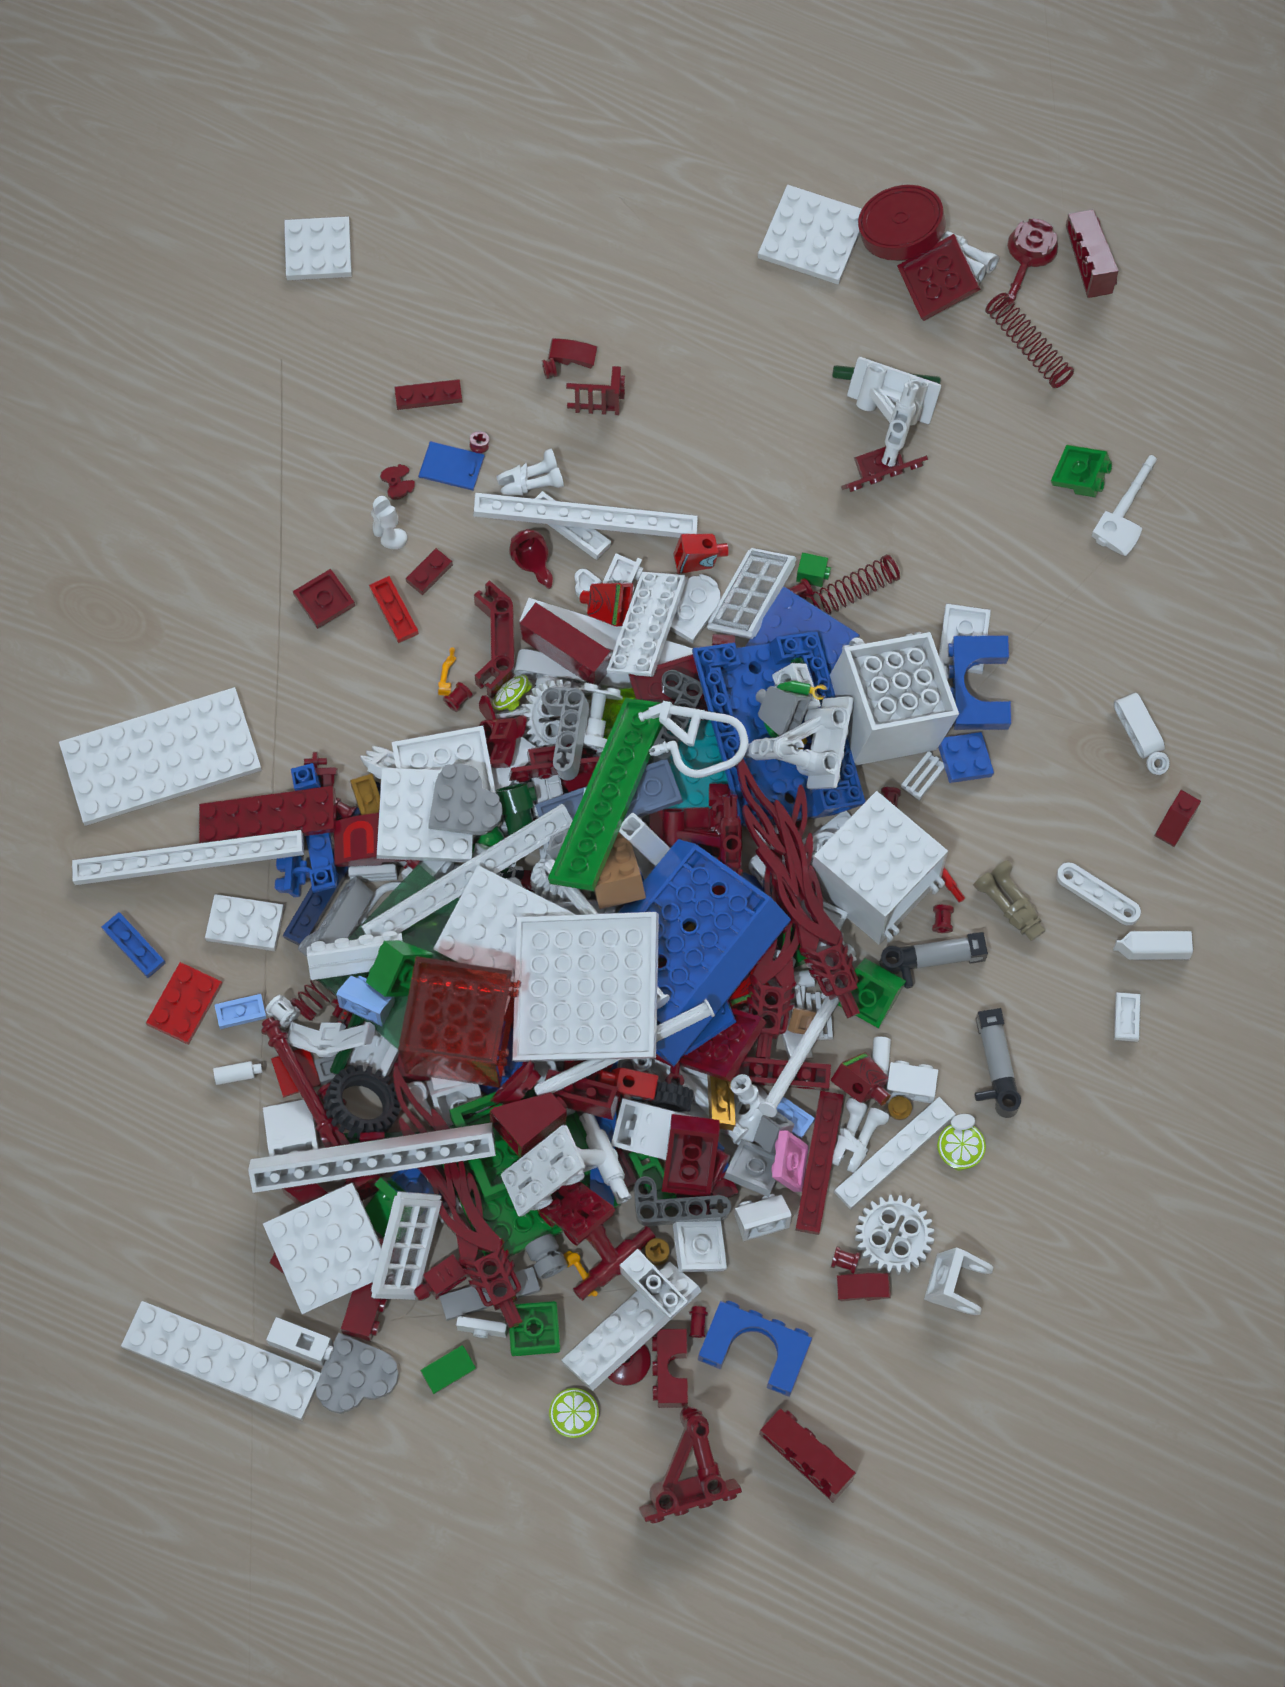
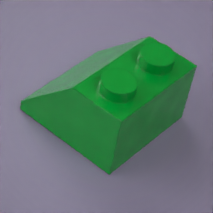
[366,940,434,997]
[838,958,906,1029]

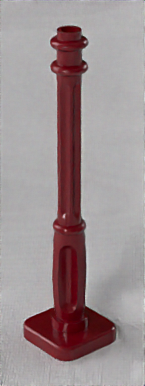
[261,1017,384,1201]

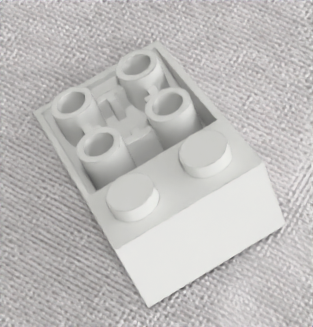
[611,1098,695,1160]
[263,1100,319,1156]

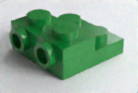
[1051,445,1112,498]

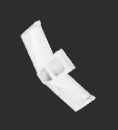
[287,1022,375,1057]

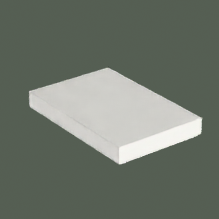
[939,604,991,674]

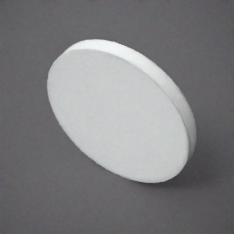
[951,1114,975,1130]

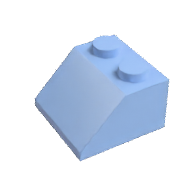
[336,976,395,1027]

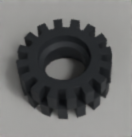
[648,1082,694,1112]

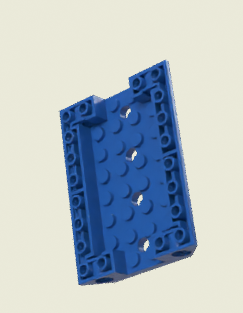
[692,631,865,827]
[618,839,791,1067]

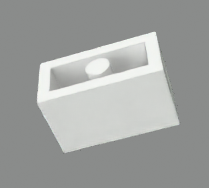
[886,1061,938,1103]

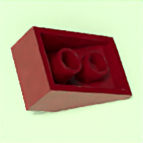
[662,1114,720,1196]

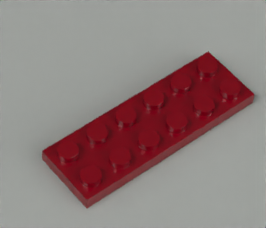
[199,786,336,844]

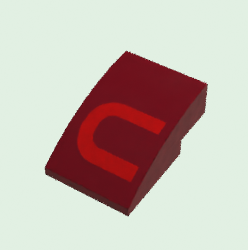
[334,813,404,867]

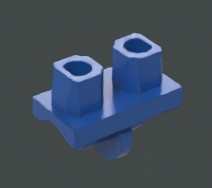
[275,856,312,897]

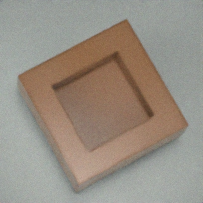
[788,1008,817,1034]

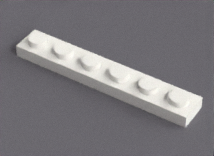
[834,1097,956,1210]

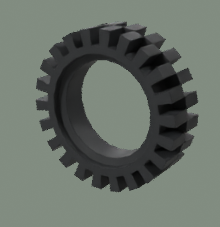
[324,1065,401,1140]

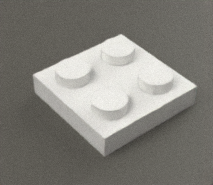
[673,1221,727,1272]

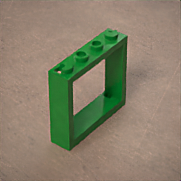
[449,1085,537,1203]

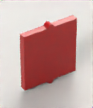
[271,1049,321,1098]

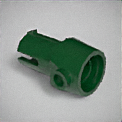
[496,783,537,836]

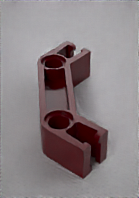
[474,580,515,699]

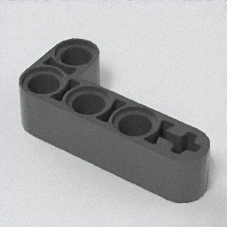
[653,670,703,764]
[634,1176,731,1226]

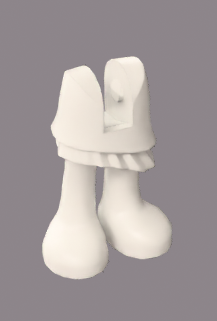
[938,231,999,284]
[496,449,564,497]
[371,496,407,549]
[832,1098,890,1173]

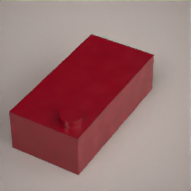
[520,602,611,685]

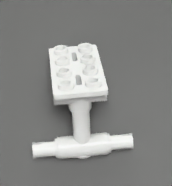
[847,357,941,466]
[745,696,853,790]
[501,1113,631,1216]

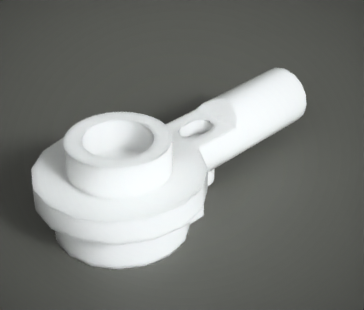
[405,1081,432,1126]

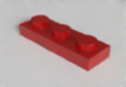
[369,576,419,643]

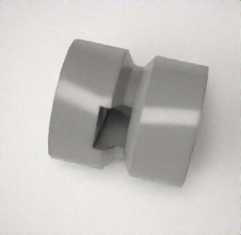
[525,1234,568,1279]

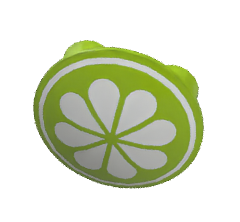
[492,675,532,711]
[937,1125,986,1171]
[549,1388,599,1438]

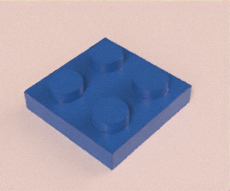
[938,732,994,783]

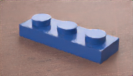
[101,912,166,978]

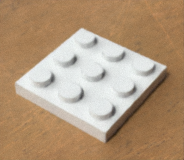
[285,217,352,280]

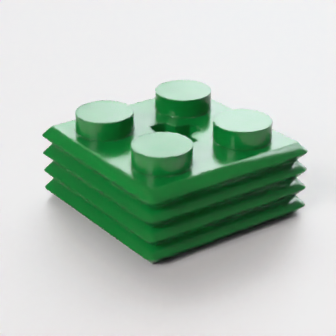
[509,1301,560,1356]

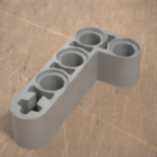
[541,687,589,781]
[298,877,374,957]

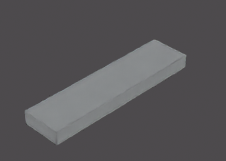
[439,1267,540,1321]

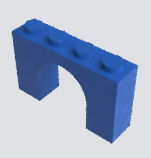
[948,636,1011,730]
[698,1301,812,1397]

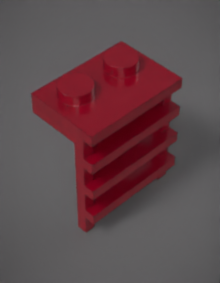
[566,366,625,415]

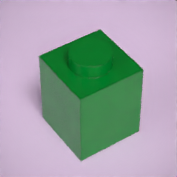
[796,552,831,587]

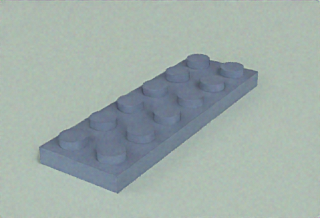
[535,759,683,844]

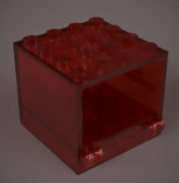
[398,956,521,1088]

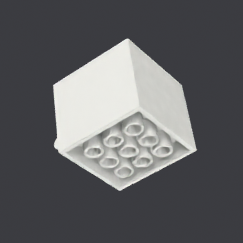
[830,632,959,766]
[811,791,948,945]

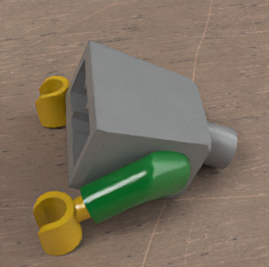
[756,681,827,750]

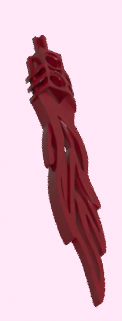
[736,759,860,1019]
[746,785,813,1059]
[393,1068,523,1328]

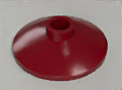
[608,1345,650,1386]

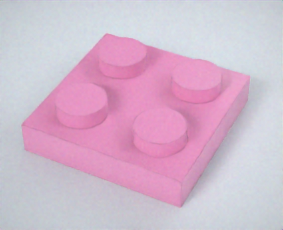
[772,1131,809,1192]

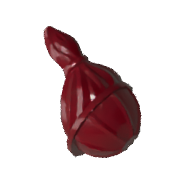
[509,529,553,589]

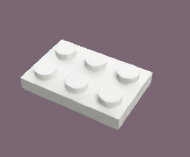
[205,894,284,951]

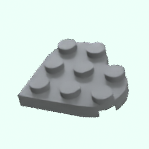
[428,764,502,835]
[316,1333,399,1414]

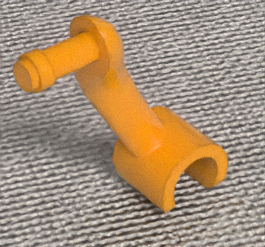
[438,647,456,696]
[563,1251,598,1297]

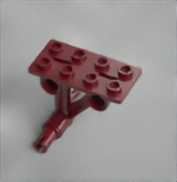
[649,794,742,890]
[537,1181,656,1301]
[639,1406,742,1524]

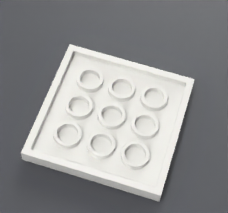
[758,185,862,285]
[392,726,496,793]
[377,768,473,862]
[263,1183,393,1314]

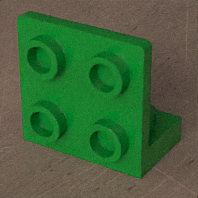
[365,1177,425,1243]

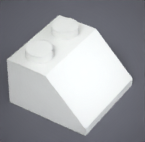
[735,1194,791,1241]

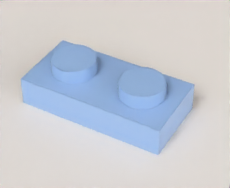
[214,994,267,1029]
[776,1097,815,1139]

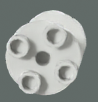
[569,683,623,750]

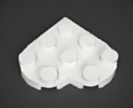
[670,574,720,643]

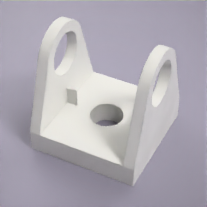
[924,1247,993,1315]

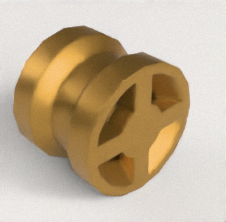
[645,1238,669,1266]

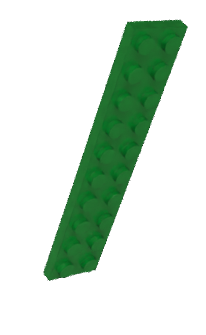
[548,698,663,891]

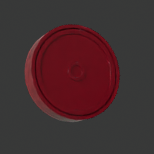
[858,185,946,260]

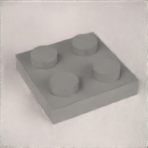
[724,1139,776,1197]

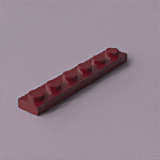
[795,1090,844,1235]

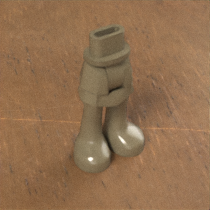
[973,860,1046,941]

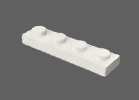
[535,491,611,560]

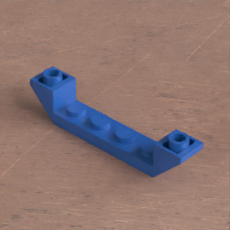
[291,763,338,893]

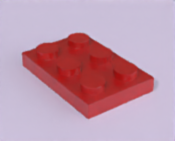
[146,962,222,1045]

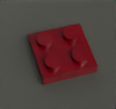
[293,569,355,629]

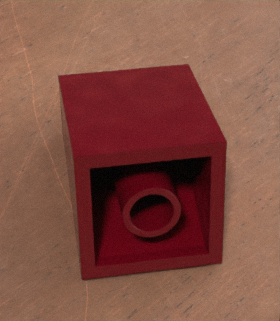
[490,1092,567,1158]

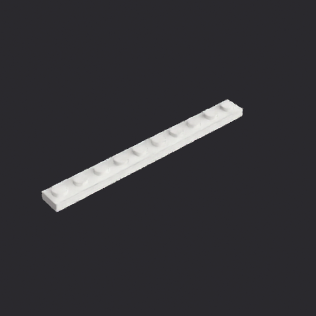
[473,493,697,538]
[361,804,573,937]
[72,830,304,885]

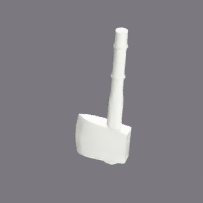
[1092,455,1157,556]

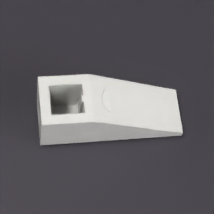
[620,1249,688,1319]

